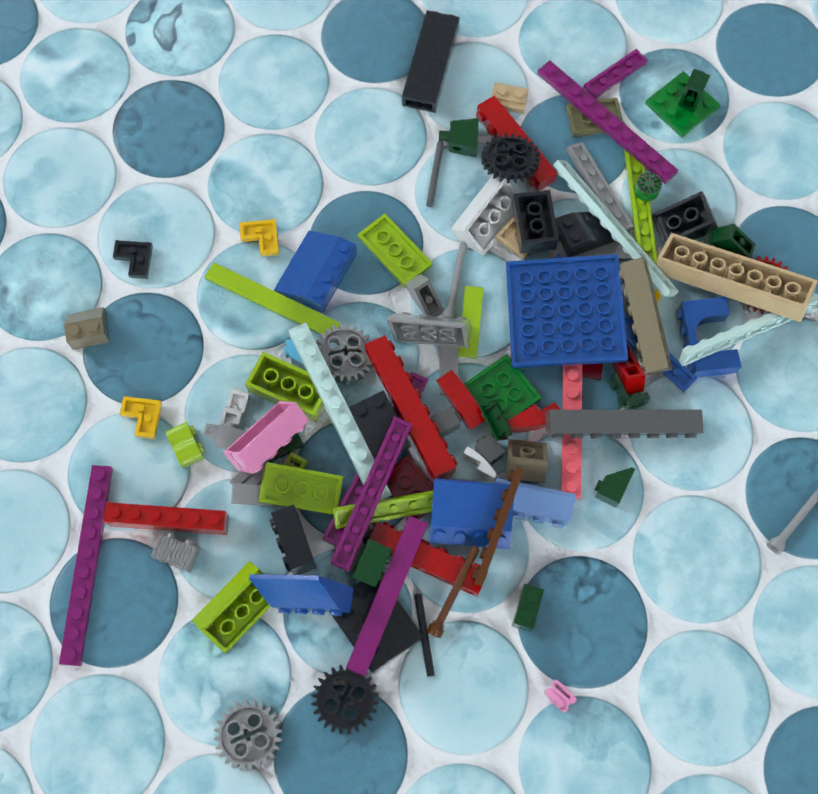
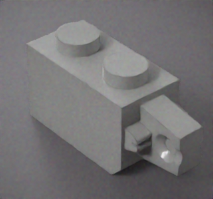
[204,421,249,450]

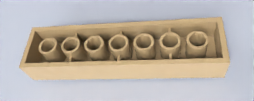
[656,233,818,322]

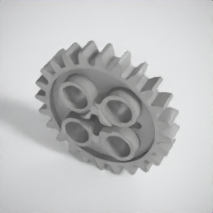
[316,323,372,384]
[214,700,283,771]

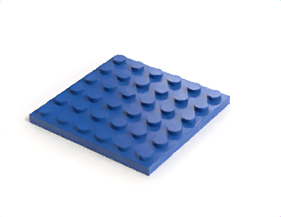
[506,254,628,368]

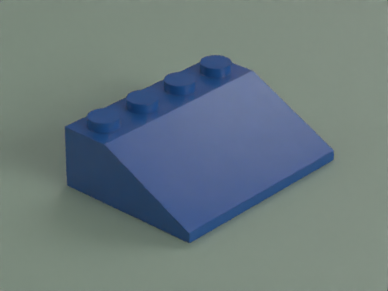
[274,231,357,314]
[429,478,514,549]
[249,574,354,616]

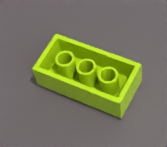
[245,352,324,422]

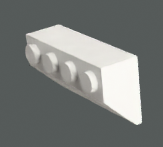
[451,177,517,256]

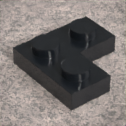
[113,240,153,279]

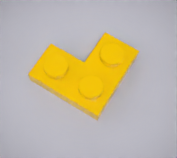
[239,219,279,257]
[120,396,163,439]

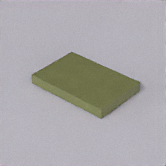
[565,97,624,138]

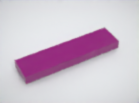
[583,49,648,99]

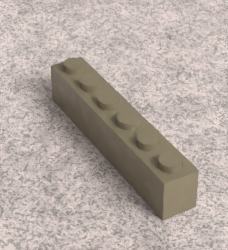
[619,257,673,375]

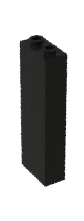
[402,10,460,113]

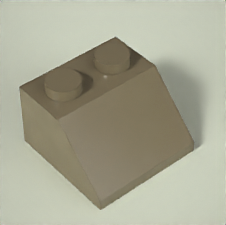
[64,307,110,350]
[506,439,548,483]

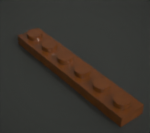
[472,467,524,586]

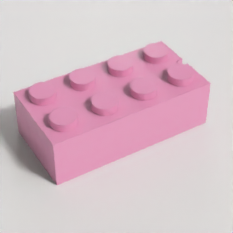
[223,401,309,473]

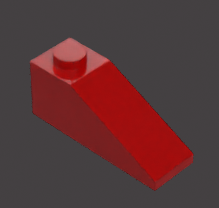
[612,344,645,396]

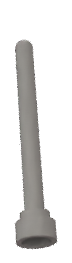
[442,242,467,319]
[767,488,818,555]

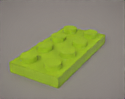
[357,213,433,288]
[258,462,343,515]

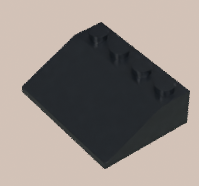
[332,581,424,674]

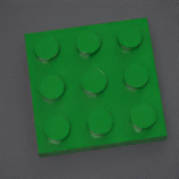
[645,71,720,138]
[464,354,542,420]

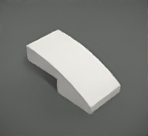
[219,388,251,429]
[463,446,496,483]

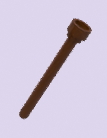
[426,546,479,638]

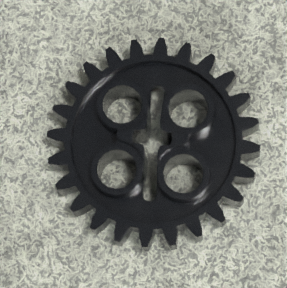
[481,133,540,183]
[311,665,379,735]

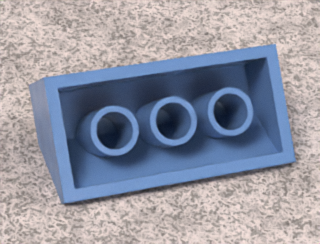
[495,478,576,528]

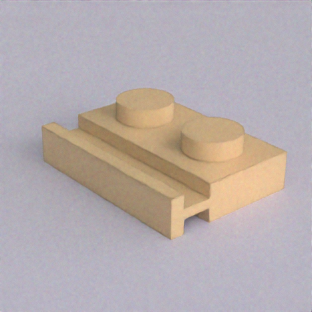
[491,83,529,114]

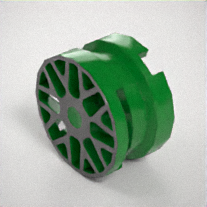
[634,172,662,202]

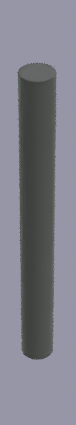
[426,141,444,207]

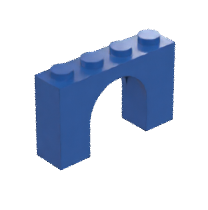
[676,297,742,378]

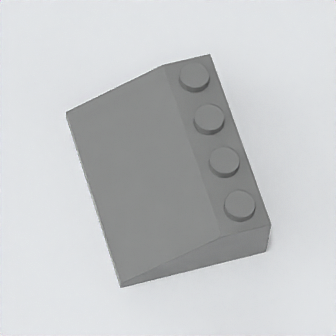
[387,312,471,348]

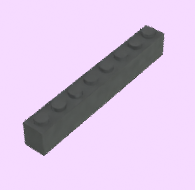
[545,409,703,439]

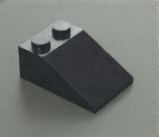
[652,191,718,246]
[555,212,616,257]
[348,390,412,460]

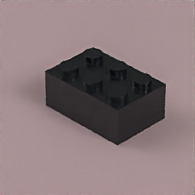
[512,190,559,253]
[269,505,317,575]

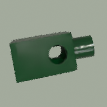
[439,118,479,157]

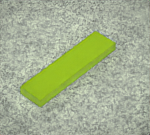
[458,286,484,359]

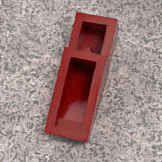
[436,370,485,430]
[508,402,560,433]

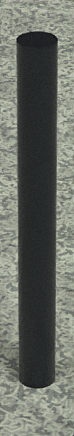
[414,594,435,677]

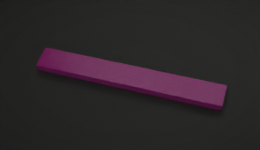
[329,416,412,572]
[346,516,428,677]

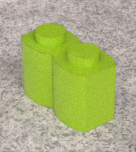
[165,422,205,468]

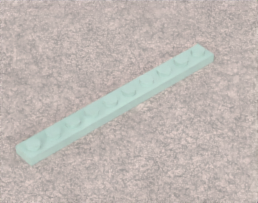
[553,160,679,297]
[678,293,818,367]
[288,323,392,500]

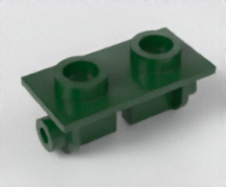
[479,400,512,441]

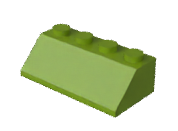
[191,561,270,654]

